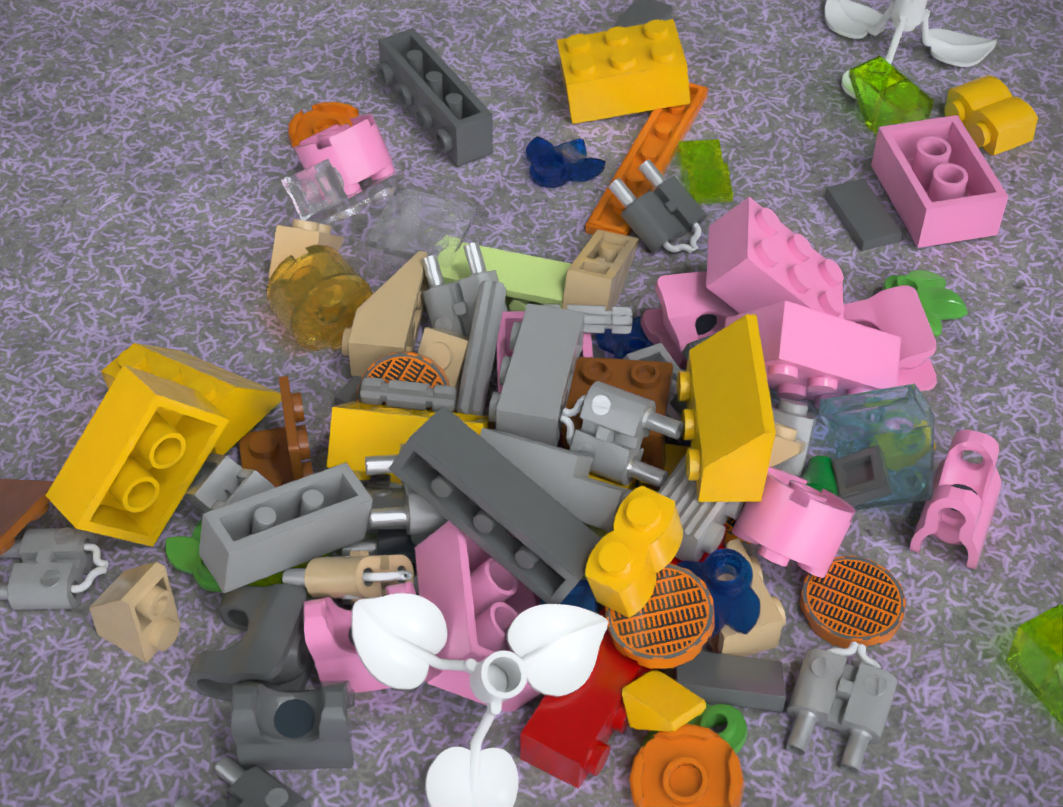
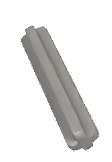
[456,280,506,415]

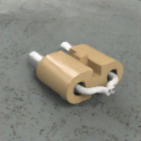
[282,550,414,602]

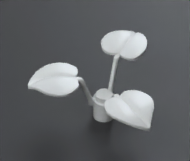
[824,0,997,109]
[351,593,608,807]

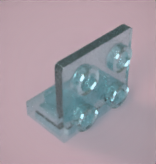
[819,383,934,510]

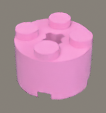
[294,113,395,200]
[732,467,856,578]

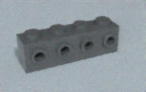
[377,28,493,166]
[389,406,602,604]

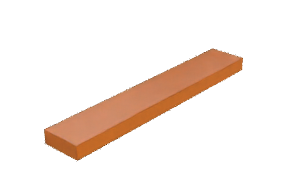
[585,83,709,236]

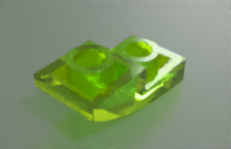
[677,139,734,204]

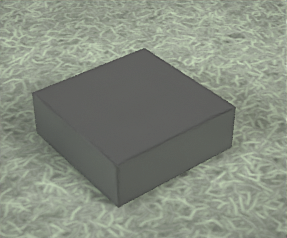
[832,445,893,506]

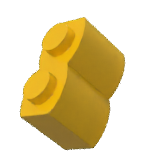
[944,75,1038,156]
[585,485,683,618]

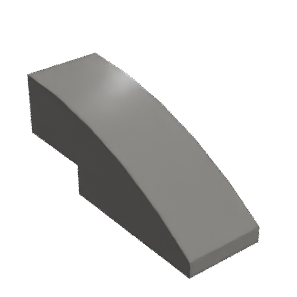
[480,428,633,532]
[183,453,276,513]

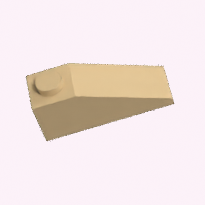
[561,229,639,310]
[342,251,429,376]

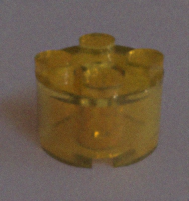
[266,244,374,351]

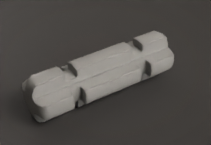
[541,303,632,335]
[360,377,457,412]

